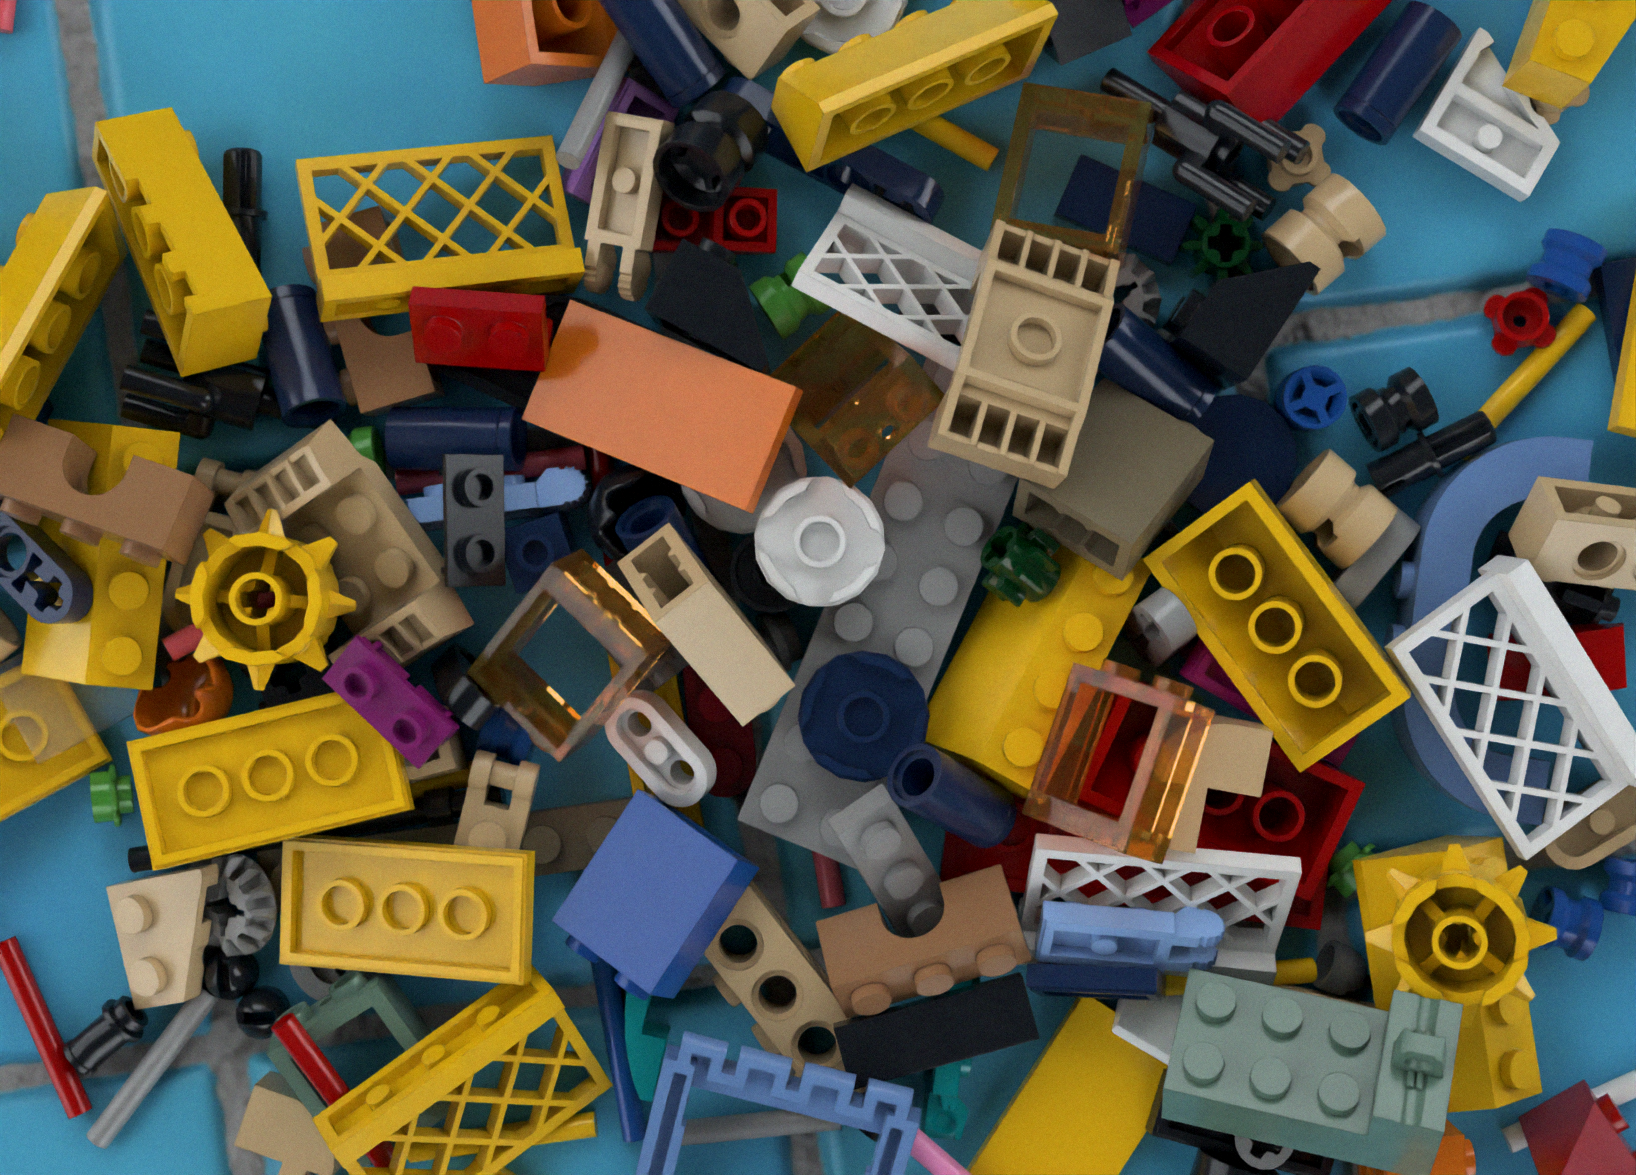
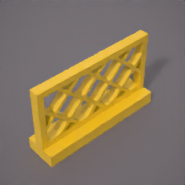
[295,135,585,322]
[312,965,613,1175]

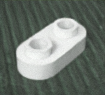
[604,690,717,807]

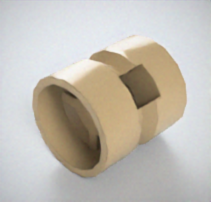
[1261,173,1386,296]
[1275,448,1398,569]

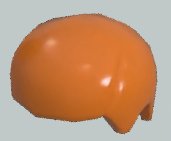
[133,653,234,736]

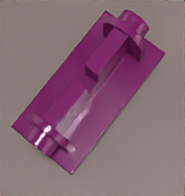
[322,634,460,769]

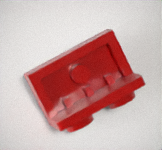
[408,286,554,372]

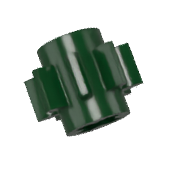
[1179,208,1264,283]
[980,522,1061,607]

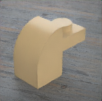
[1145,715,1274,854]
[234,1071,341,1175]

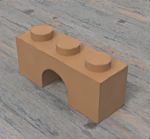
[302,205,446,417]
[0,413,215,568]
[815,864,1032,1018]

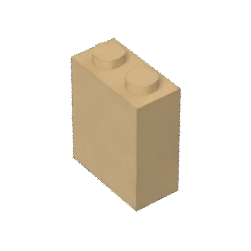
[617,522,796,726]

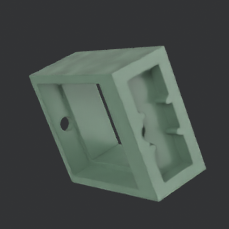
[266,970,451,1167]

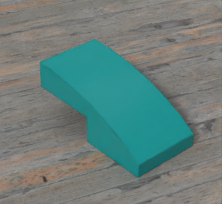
[624,991,671,1102]

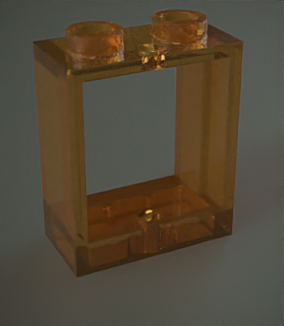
[990,82,1154,271]
[769,311,945,489]
[467,548,672,763]
[1022,659,1216,865]

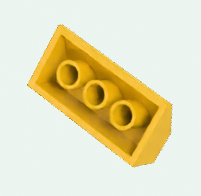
[771,0,1059,173]
[0,186,128,442]
[21,419,181,691]
[1142,479,1411,773]
[924,525,1151,799]
[1352,835,1542,1113]

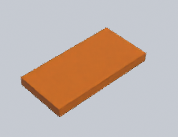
[521,300,803,514]

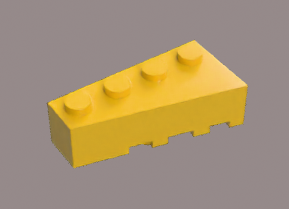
[1502,0,1636,110]
[92,107,272,377]

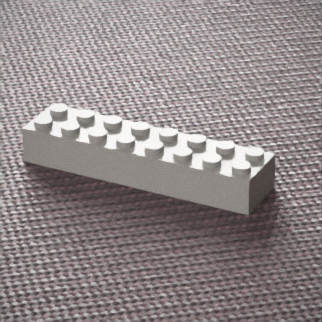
[737,357,1018,869]

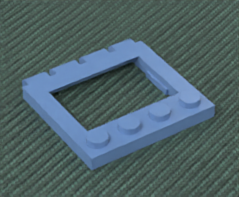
[635,1031,921,1175]

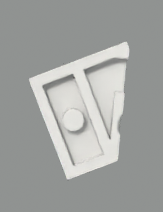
[1412,27,1561,203]

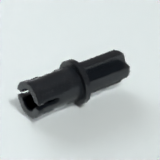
[223,147,268,276]
[1365,411,1497,499]

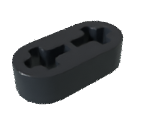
[431,643,502,731]

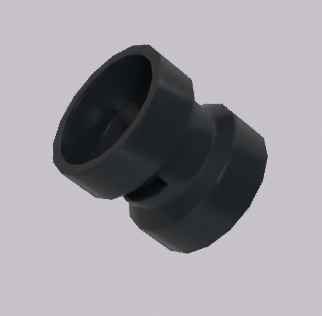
[1349,367,1439,453]

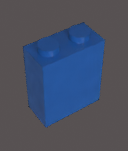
[551,789,760,1001]

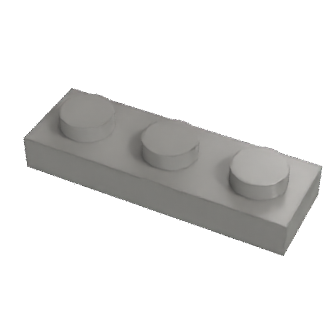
[827,783,944,938]

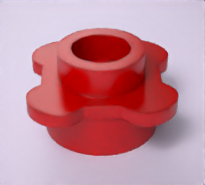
[1483,287,1556,356]

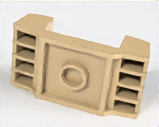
[927,219,1120,489]
[224,419,475,668]

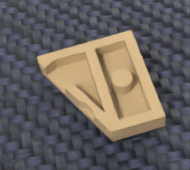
[106,863,219,1010]

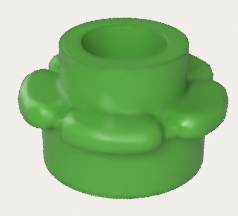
[90,764,134,827]
[1326,840,1375,898]

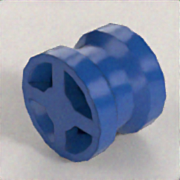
[1525,228,1608,302]
[1273,365,1348,432]
[475,695,546,766]
[1598,856,1636,916]
[1529,885,1604,961]

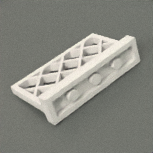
[791,183,982,371]
[1384,555,1636,861]
[1017,833,1302,986]

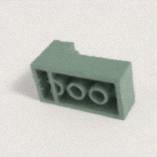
[1161,968,1463,1175]

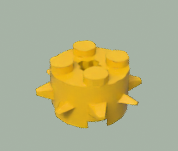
[175,509,357,691]
[1365,843,1557,1027]

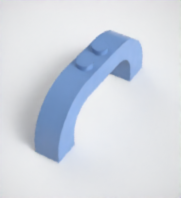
[1383,436,1594,825]

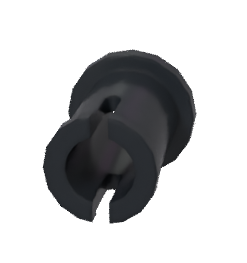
[63,996,148,1075]

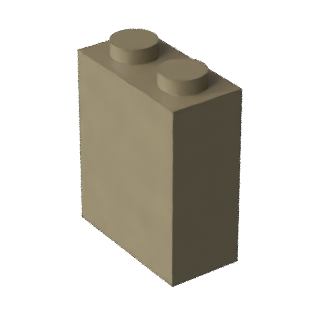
[1012,377,1215,581]

